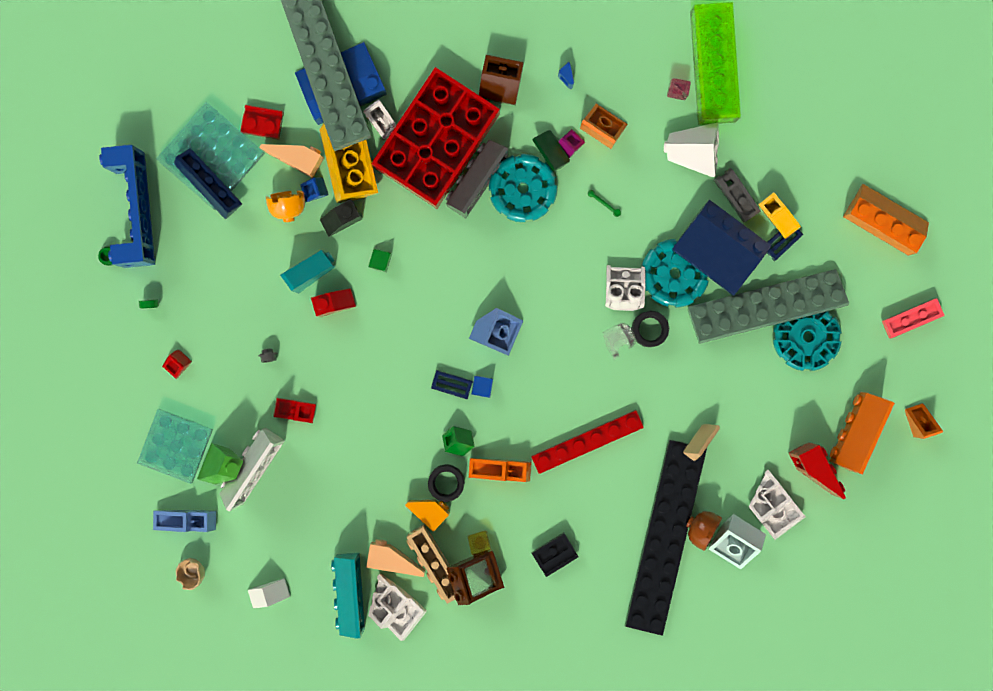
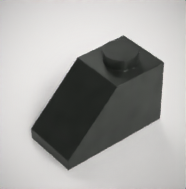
[320,199,362,237]

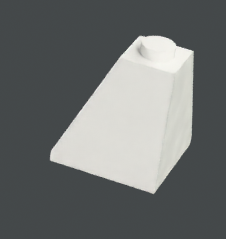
[664,123,719,177]

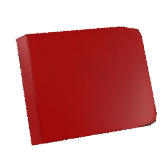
[162,350,192,379]

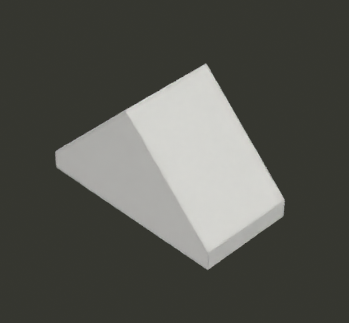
[363,99,396,139]
[248,578,290,608]

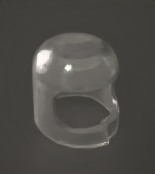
[602,323,636,360]

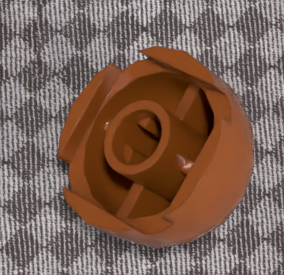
[687,511,722,551]

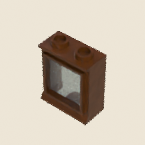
[446,551,505,605]

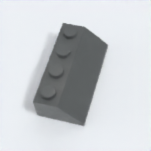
[445,140,508,219]

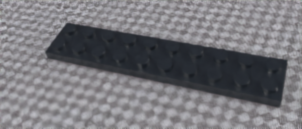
[625,439,707,636]

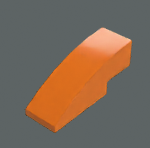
[469,458,531,482]

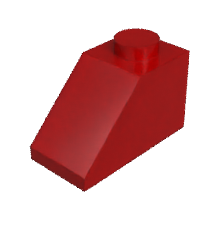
[311,288,356,317]

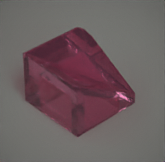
[667,78,691,100]

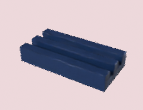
[767,229,804,261]
[431,370,473,399]

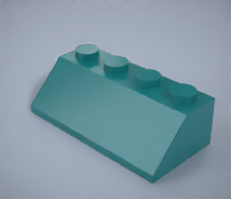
[331,553,365,639]

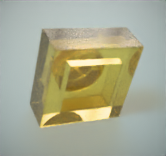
[467,531,492,555]

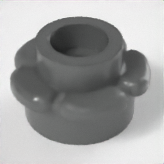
[258,349,278,363]

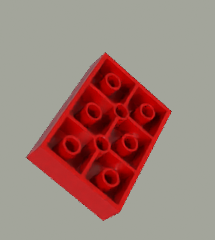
[371,67,500,209]

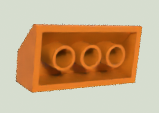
[843,184,929,256]
[829,392,895,475]

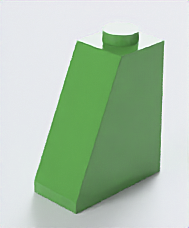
[197,443,243,485]

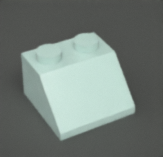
[709,514,766,569]

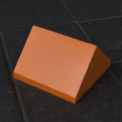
[580,104,628,149]

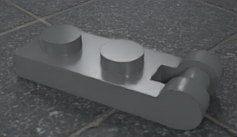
[714,168,761,223]

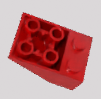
[788,442,846,499]

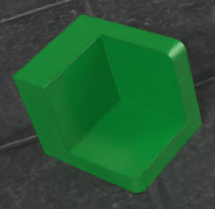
[442,426,475,456]

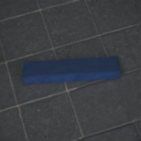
[174,148,242,219]

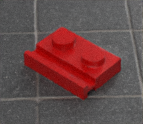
[240,105,284,140]

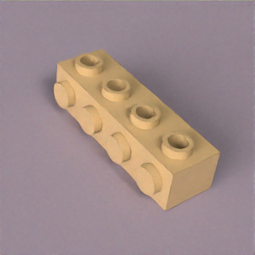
[406,524,455,604]

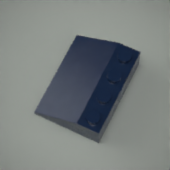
[672,199,772,296]

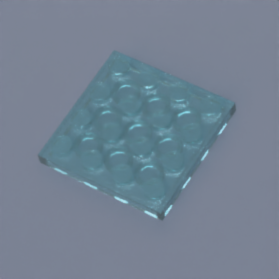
[156,102,265,210]

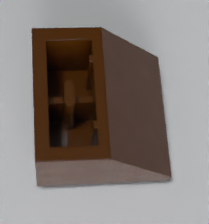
[479,55,524,106]

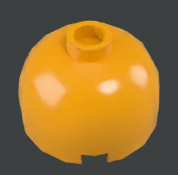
[266,190,305,222]

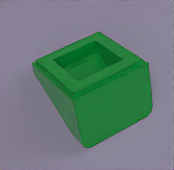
[368,249,392,273]

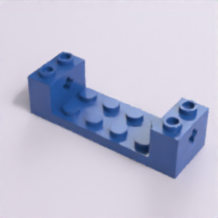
[99,145,155,268]

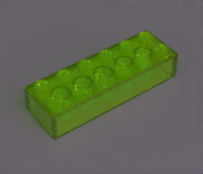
[690,2,741,125]

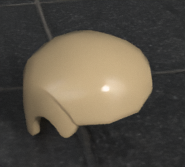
[176,558,205,590]

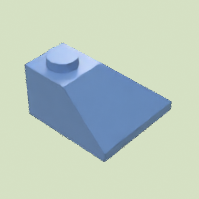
[469,308,523,356]

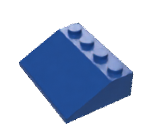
[295,42,387,125]

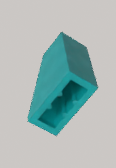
[280,250,335,294]

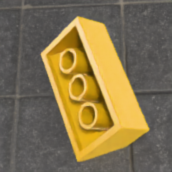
[320,124,378,203]

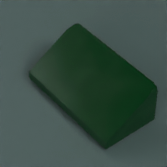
[532,130,570,171]

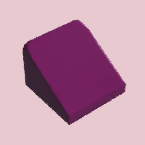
[559,129,585,158]

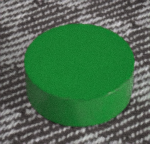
[138,299,159,309]

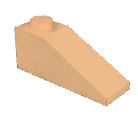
[259,144,324,178]
[366,539,425,577]

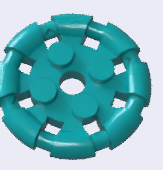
[489,154,557,222]
[642,239,709,308]
[773,311,842,371]

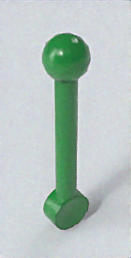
[588,190,621,217]

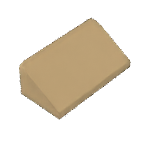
[683,424,720,461]

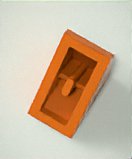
[905,403,943,439]

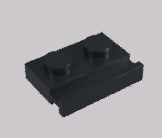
[531,532,579,577]

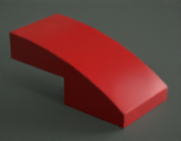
[273,398,316,423]

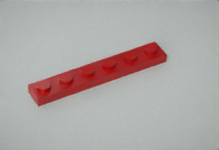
[531,410,644,474]

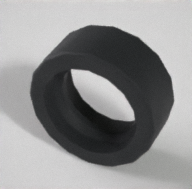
[631,311,670,347]
[428,464,465,502]

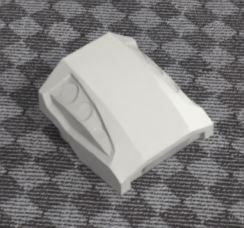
[605,265,645,311]

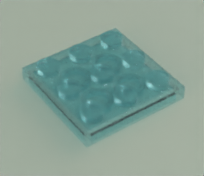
[137,409,213,484]

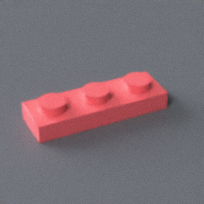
[882,298,945,338]

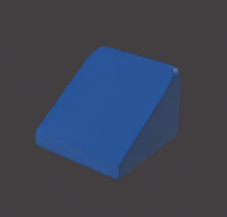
[558,62,574,89]
[300,177,328,202]
[471,376,493,398]

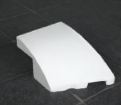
[749,470,806,540]
[368,574,427,641]

